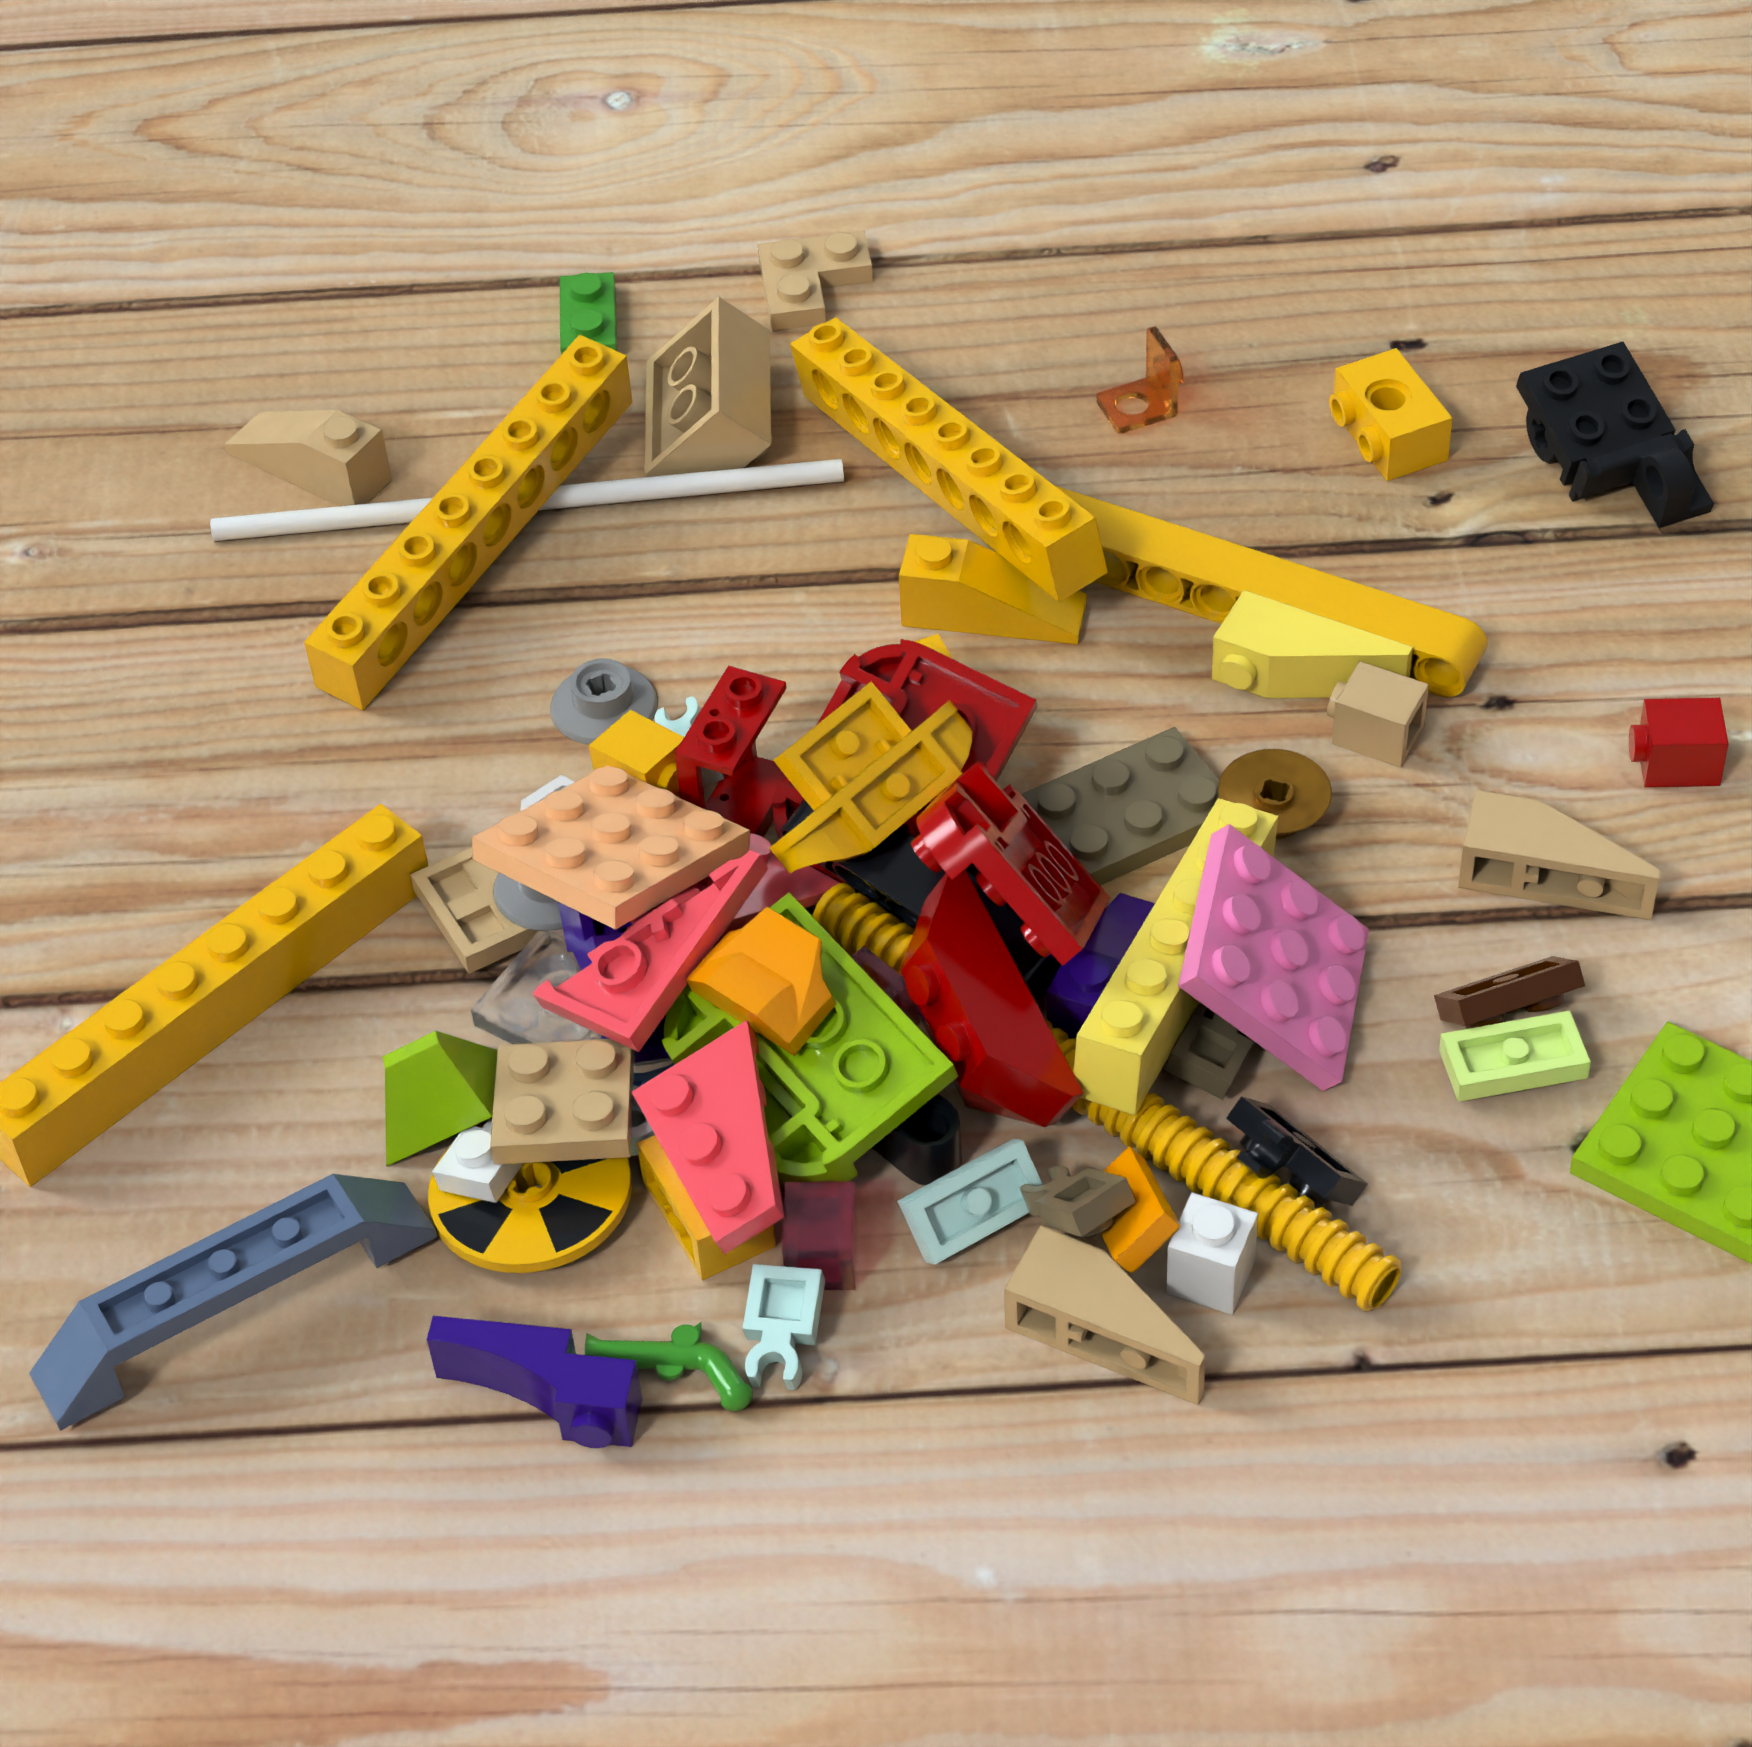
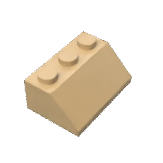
[644,297,772,477]

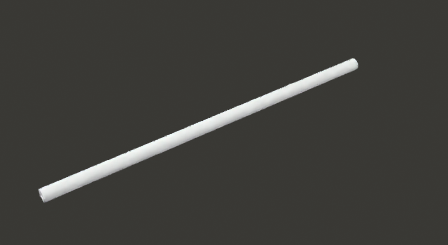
[210,459,844,541]

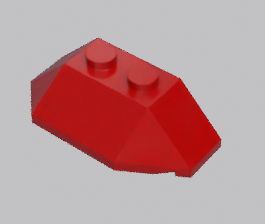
[900,870,1084,1127]

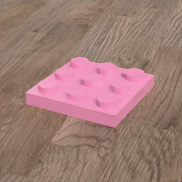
[1178,824,1369,1091]

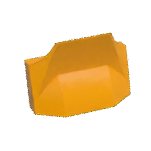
[686,907,836,1056]

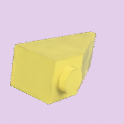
[1212,590,1413,698]

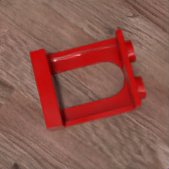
[674,665,787,837]

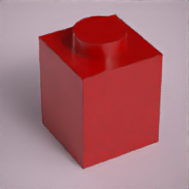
[1629,698,1729,787]

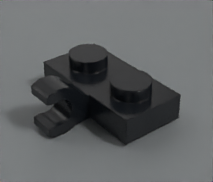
[1226,1096,1368,1206]

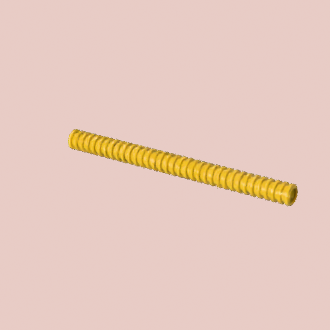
[813,883,1401,1312]

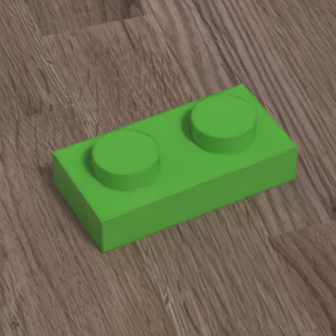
[559,272,617,354]

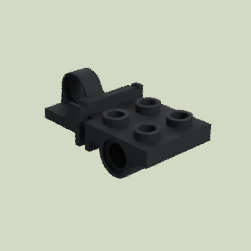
[1516,341,1714,528]

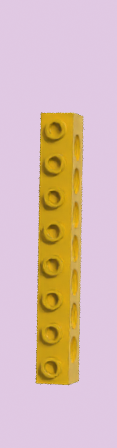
[789,317,1108,602]
[304,334,633,711]

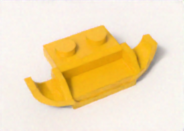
[769,681,972,873]

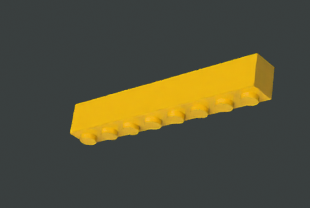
[0,803,429,1187]

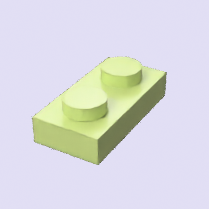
[1439,1010,1591,1102]

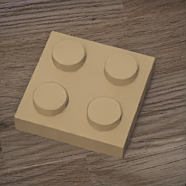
[490,1039,635,1165]

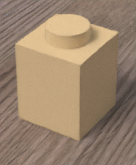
[1327,661,1429,768]

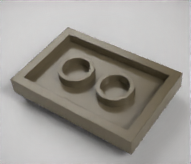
[1021,726,1219,886]

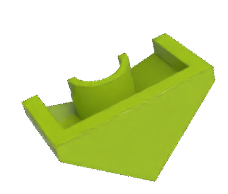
[382,1031,498,1166]

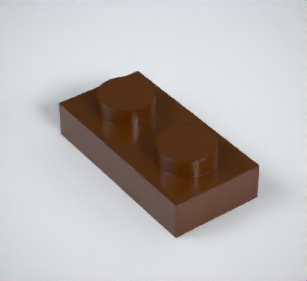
[1434,956,1585,1029]

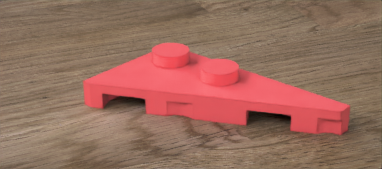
[533,850,769,1052]

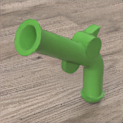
[585,1322,753,1411]

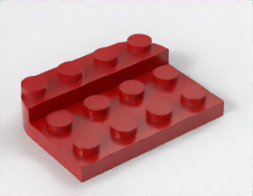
[772,639,1037,904]
[911,762,1111,966]

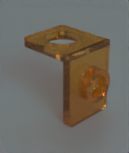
[1096,326,1184,434]

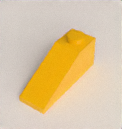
[899,534,1087,645]

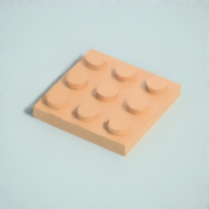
[472,765,750,930]

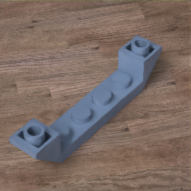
[29,1174,437,1431]

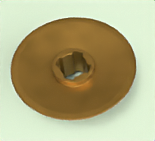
[1218,749,1332,839]

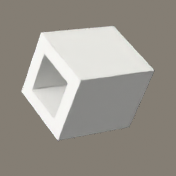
[1166,1192,1258,1315]

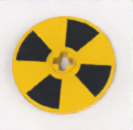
[428,1120,632,1273]

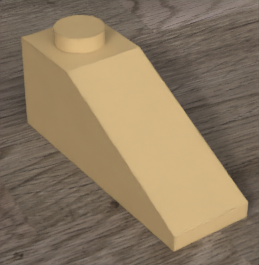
[224,409,392,506]
[1458,789,1661,920]
[1004,1225,1205,1405]

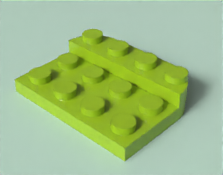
[662,892,958,1197]

